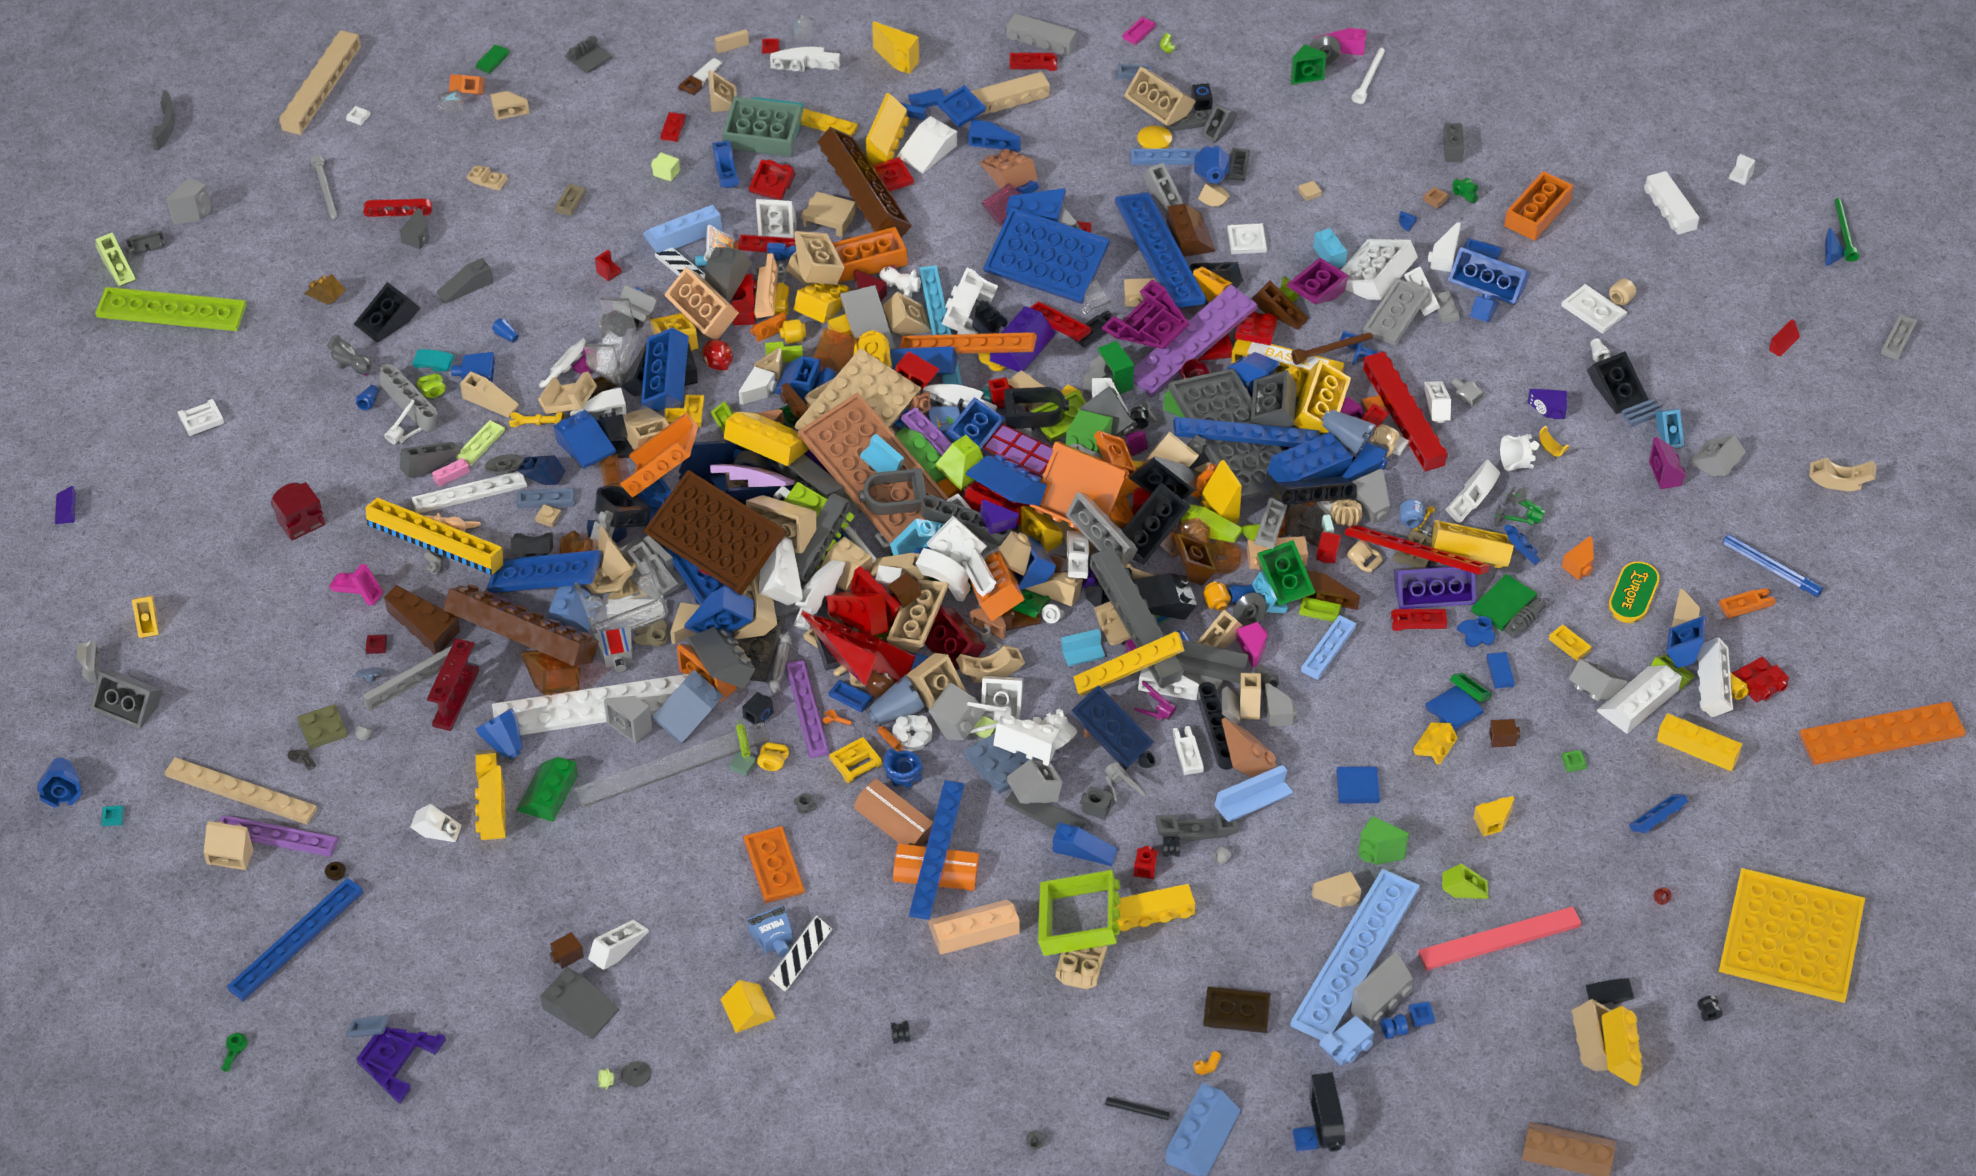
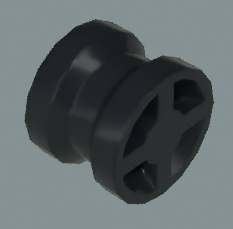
[1130,406,1149,429]
[1163,837,1180,857]
[1697,995,1723,1021]
[890,1021,910,1044]

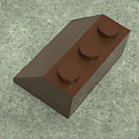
[1167,203,1215,257]

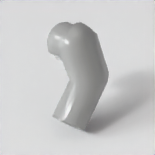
[424,550,442,574]

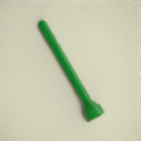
[1834,198,1859,261]

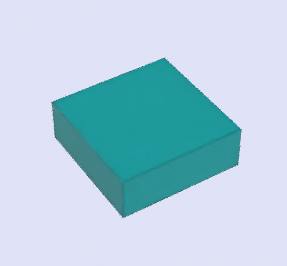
[101,805,124,826]

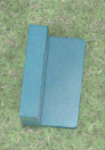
[860,434,904,473]
[1061,629,1105,666]

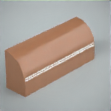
[854,778,933,846]

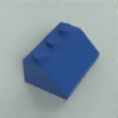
[1013,532,1056,590]

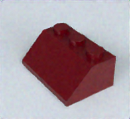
[925,605,986,670]

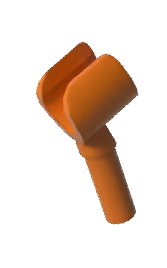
[822,709,852,726]

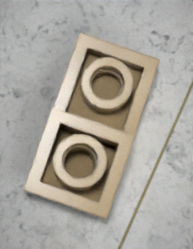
[467,166,508,191]

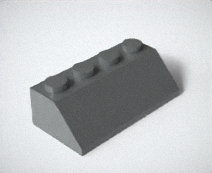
[687,627,755,689]

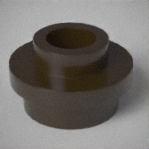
[325,862,346,881]

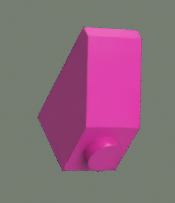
[1236,622,1268,669]

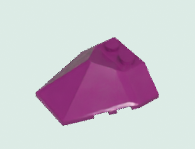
[1102,279,1189,349]

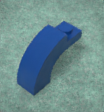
[712,140,739,188]

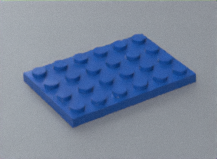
[983,207,1110,304]

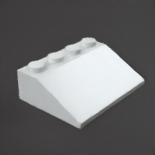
[1341,239,1418,301]

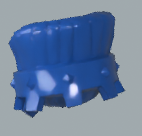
[883,748,924,788]

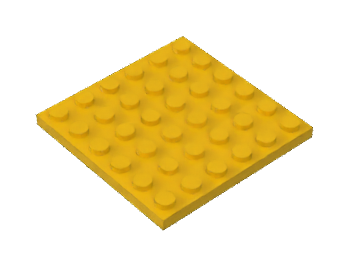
[1718,868,1865,1003]

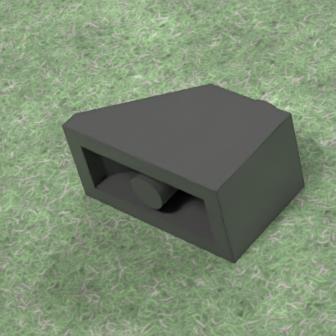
[1201,104,1238,143]
[400,208,430,249]

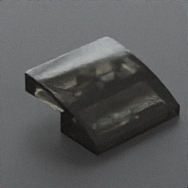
[1285,503,1324,547]

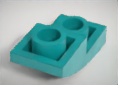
[412,349,455,372]

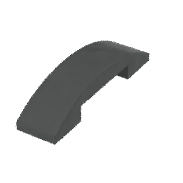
[152,91,175,150]
[1155,814,1239,841]

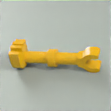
[509,412,565,427]

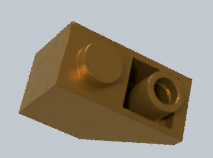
[305,274,346,305]

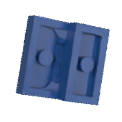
[1425,686,1483,730]

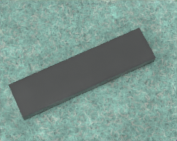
[1005,791,1085,830]

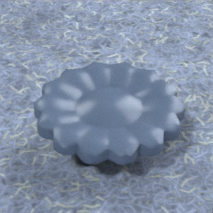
[355,667,383,682]

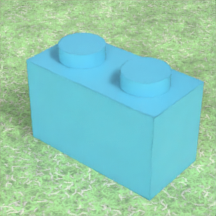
[1313,228,1347,268]

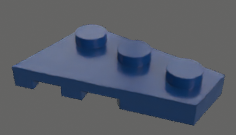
[1006,188,1066,222]

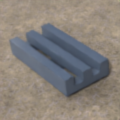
[1117,63,1153,80]
[1621,398,1663,427]

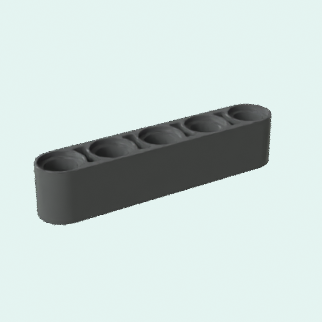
[795,494,851,582]
[920,495,1011,546]

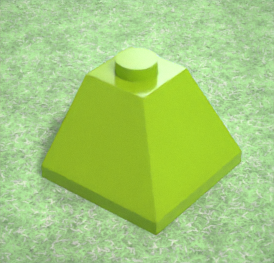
[935,435,983,490]

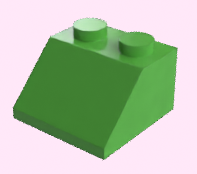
[1066,409,1113,455]
[1358,816,1409,865]

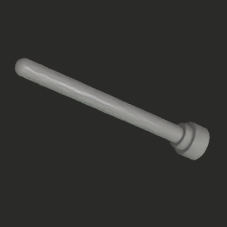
[310,155,337,220]

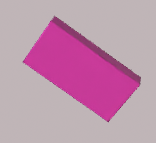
[1122,17,1156,45]

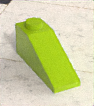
[1181,504,1243,543]

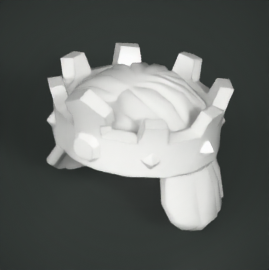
[1500,434,1540,472]
[1032,709,1077,750]

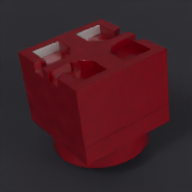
[271,482,325,541]

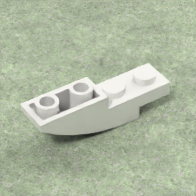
[770,47,840,71]
[923,384,997,411]
[1445,459,1500,523]
[1067,530,1089,579]
[793,560,845,630]

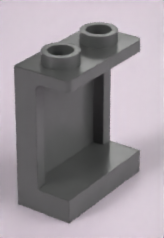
[1079,386,1138,438]

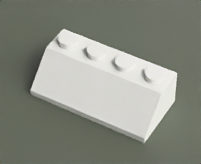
[1597,665,1682,734]

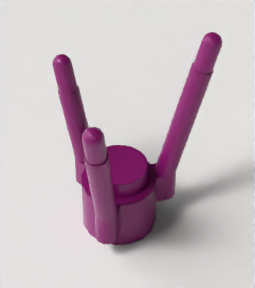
[1134,681,1177,721]

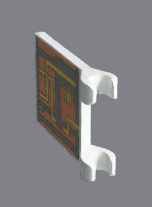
[704,225,738,261]

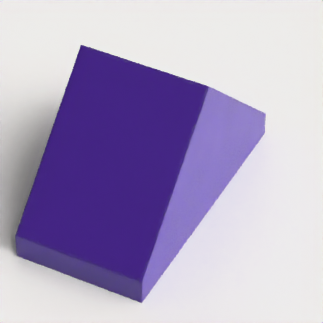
[980,499,1019,535]

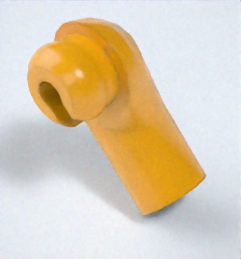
[1193,1051,1221,1075]

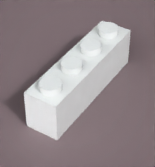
[1644,171,1699,235]
[1697,637,1733,717]

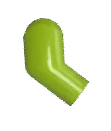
[1159,33,1175,54]

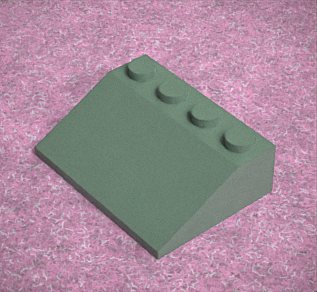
[722,96,802,157]

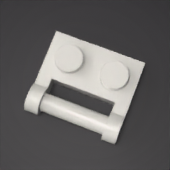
[177,399,224,436]

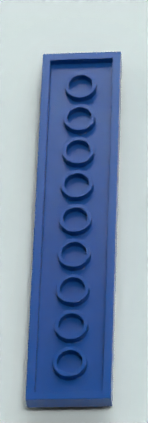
[1115,192,1206,308]
[637,477,727,606]

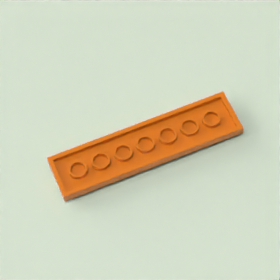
[1799,701,1966,765]

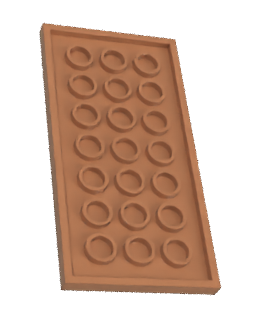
[797,392,949,544]

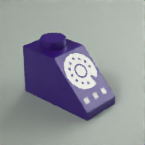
[1528,388,1567,419]

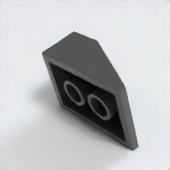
[704,247,753,303]
[540,967,619,1040]

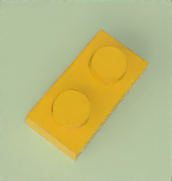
[1549,624,1592,662]

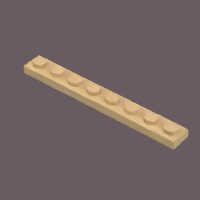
[165,758,317,825]

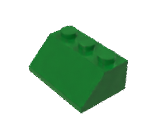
[516,757,578,822]

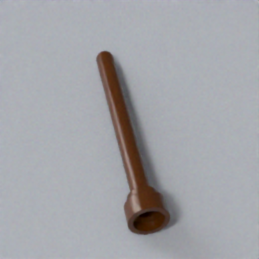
[1291,332,1374,365]

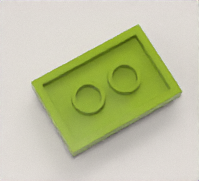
[1031,390,1087,442]

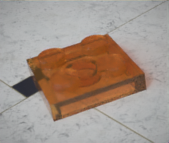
[813,328,859,372]

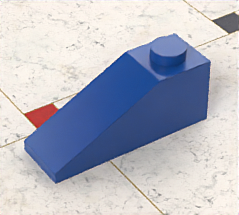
[968,120,1021,151]
[1342,442,1388,482]
[1053,823,1117,866]

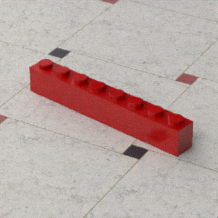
[1363,351,1448,472]

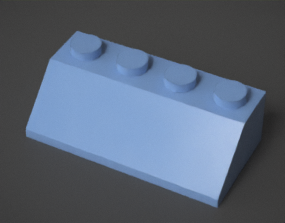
[643,205,723,253]

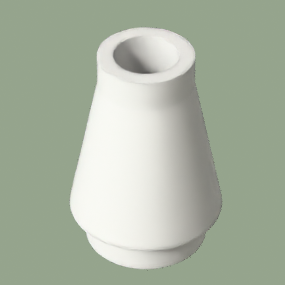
[1590,339,1611,362]

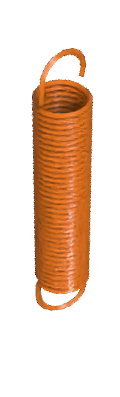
[876,725,904,751]

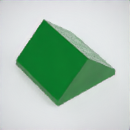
[1290,44,1326,85]

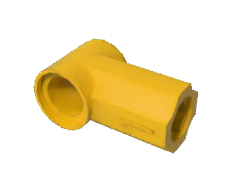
[773,283,790,316]

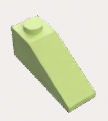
[95,233,136,287]

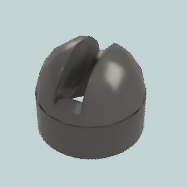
[1027,1130,1045,1149]

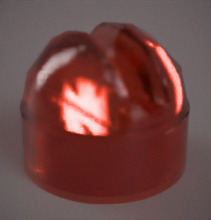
[1653,887,1672,905]

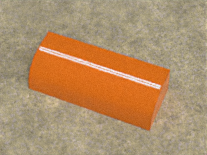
[893,844,979,891]

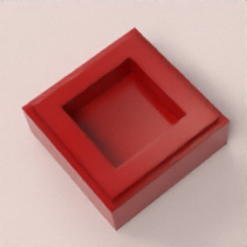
[762,38,779,54]

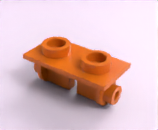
[750,312,787,342]
[1190,464,1217,499]

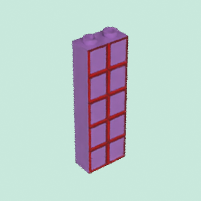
[981,424,1053,480]

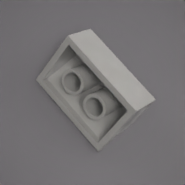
[1351,952,1413,1027]

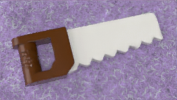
[678,58,722,96]

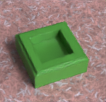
[1561,750,1587,772]

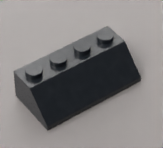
[1122,483,1191,565]

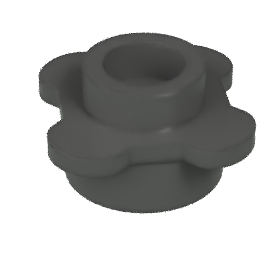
[1418,523,1433,537]
[794,793,817,814]

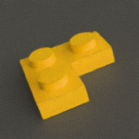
[664,395,705,428]

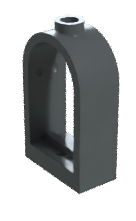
[859,468,927,515]

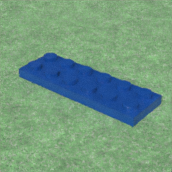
[487,550,602,593]

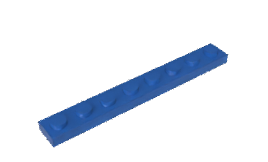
[1173,417,1320,447]
[909,780,964,920]
[227,878,363,1001]

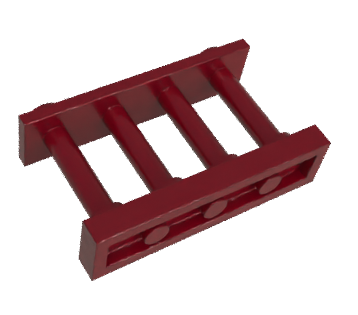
[427,638,479,731]

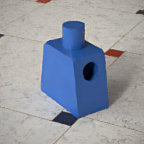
[451,352,495,383]

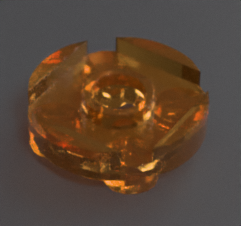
[1207,540,1241,574]

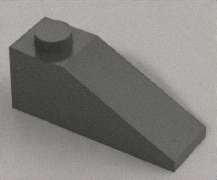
[437,258,493,304]
[400,442,461,478]

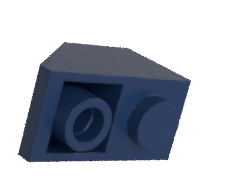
[518,455,565,485]

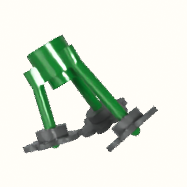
[1495,486,1545,527]

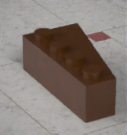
[384,585,460,655]

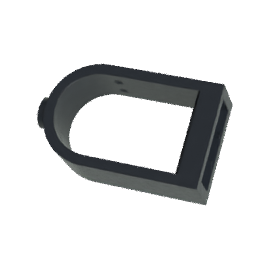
[1004,387,1069,429]
[595,486,651,529]
[1309,1072,1345,1152]

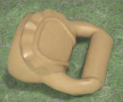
[1368,424,1400,457]
[1347,540,1383,573]

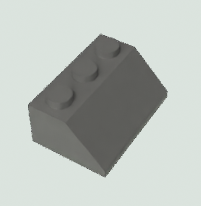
[1251,370,1297,427]
[90,670,162,729]

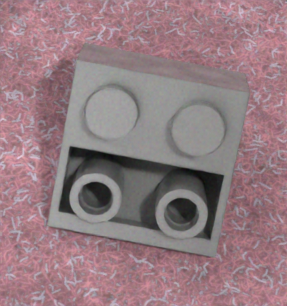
[1006,759,1062,804]

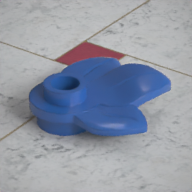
[1457,616,1495,647]

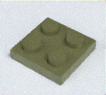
[297,704,348,749]

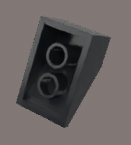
[354,282,420,343]
[1587,351,1649,414]
[1129,456,1198,500]
[1131,573,1197,620]

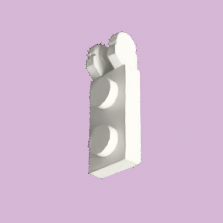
[1172,726,1204,775]

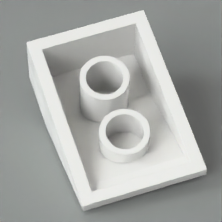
[897,116,957,173]
[756,199,797,238]

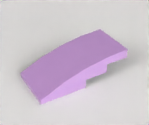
[710,464,795,487]

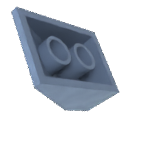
[651,670,723,743]

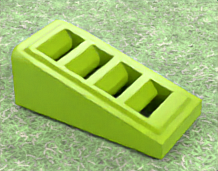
[1241,524,1261,541]

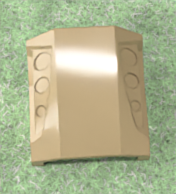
[1055,946,1108,990]

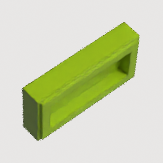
[1299,597,1341,622]

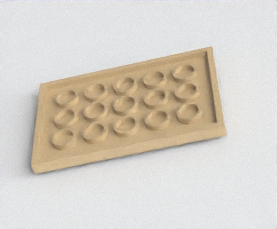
[795,348,921,430]

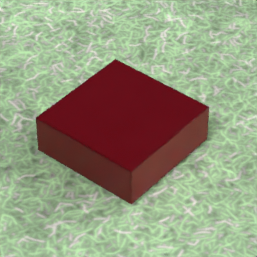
[366,634,387,654]

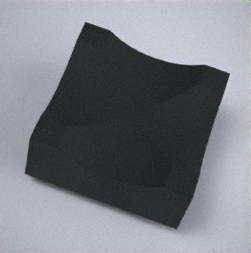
[511,532,553,557]

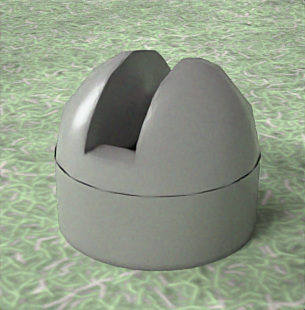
[356,725,373,741]
[1213,846,1232,864]

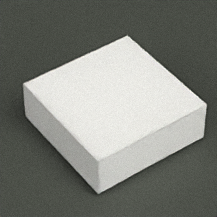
[346,106,371,125]

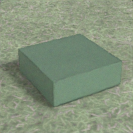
[729,751,757,776]

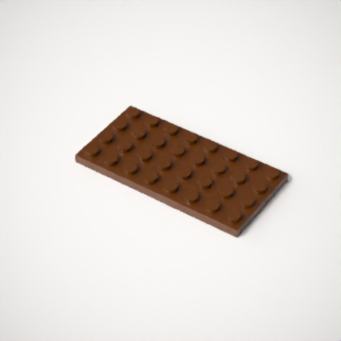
[643,470,787,595]

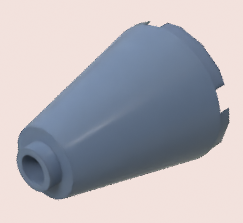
[1322,410,1376,457]
[867,675,924,725]

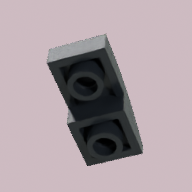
[1585,978,1635,1005]

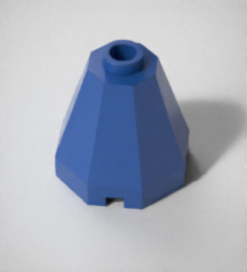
[1194,146,1230,183]
[476,708,523,760]
[37,757,82,807]

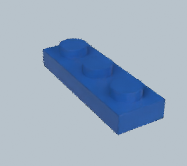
[1629,794,1688,833]

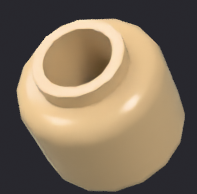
[1609,279,1636,306]

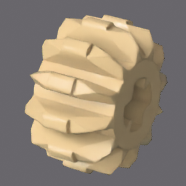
[1330,499,1363,526]

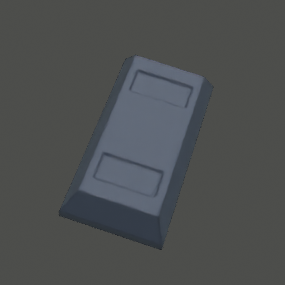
[346,1015,389,1038]

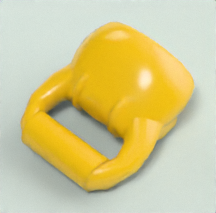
[757,742,789,771]

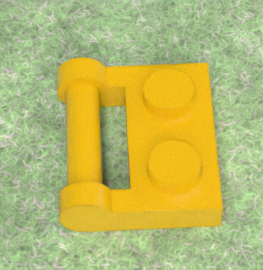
[829,737,883,783]

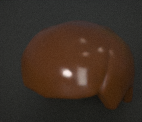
[865,670,895,698]

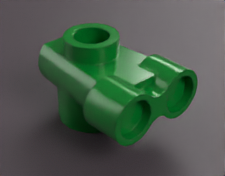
[1453,178,1478,204]

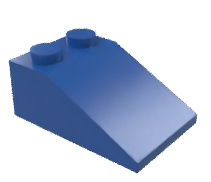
[946,397,1005,451]
[553,410,617,469]
[684,587,754,633]

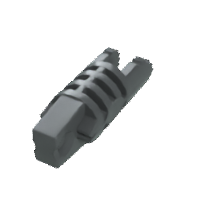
[1187,435,1206,468]

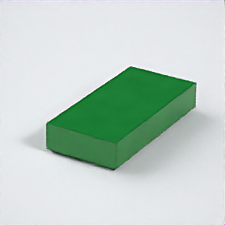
[476,44,510,74]
[1450,673,1492,702]

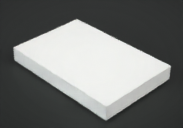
[1561,284,1627,334]

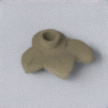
[633,616,668,647]

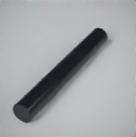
[1105,1097,1170,1121]

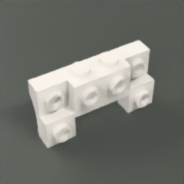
[942,268,998,334]

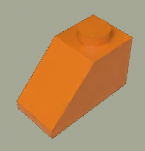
[1562,536,1594,580]

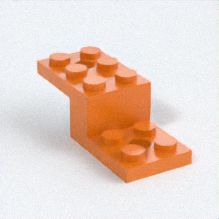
[1094,431,1139,528]

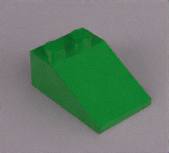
[1256,540,1315,606]

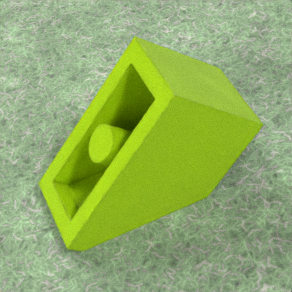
[1442,863,1489,899]

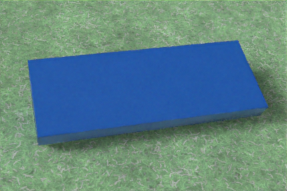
[890,346,957,375]

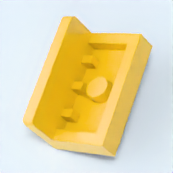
[1413,722,1458,764]

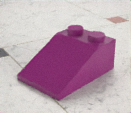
[1287,258,1349,305]

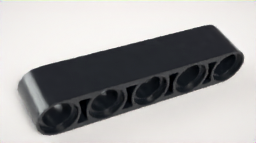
[1270,477,1357,505]
[1198,682,1233,770]

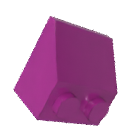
[1649,437,1686,489]

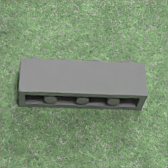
[1007,13,1077,55]

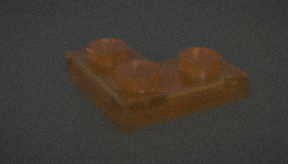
[559,530,593,554]

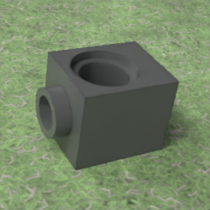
[1080,786,1113,820]

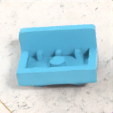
[1252,571,1288,613]

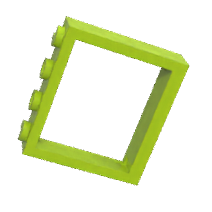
[1038,870,1120,956]

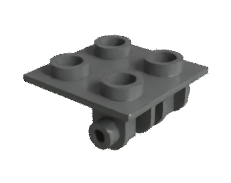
[565,36,613,73]

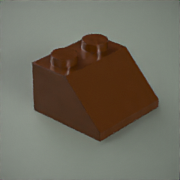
[1175,533,1216,586]

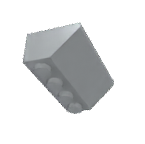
[1066,492,1138,565]

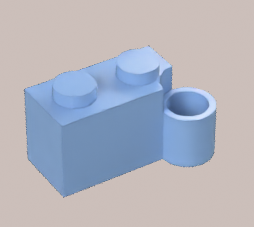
[1319,1016,1374,1066]

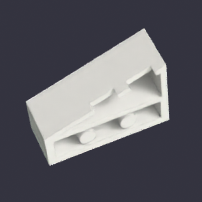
[993,715,1059,766]

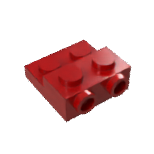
[748,159,796,201]
[1732,656,1790,703]

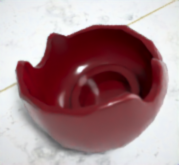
[1181,359,1210,379]

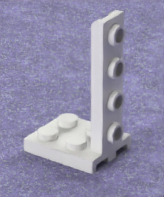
[926,516,996,597]

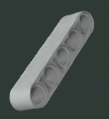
[379,364,437,431]

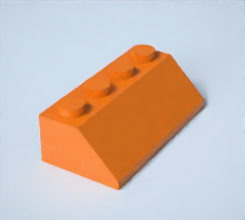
[832,227,907,283]

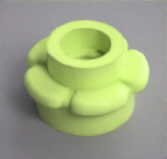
[598,1068,614,1089]

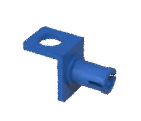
[1340,331,1378,365]

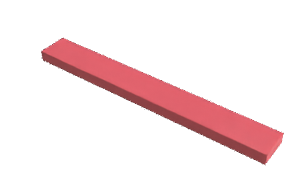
[1418,907,1581,970]

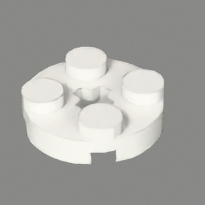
[892,715,932,751]

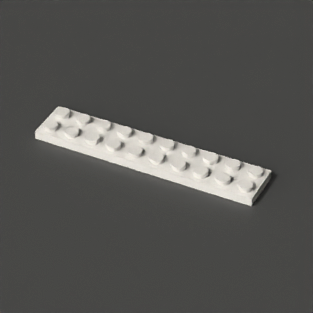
[492,674,689,735]

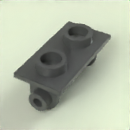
[127,230,165,255]

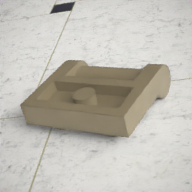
[1393,530,1432,567]

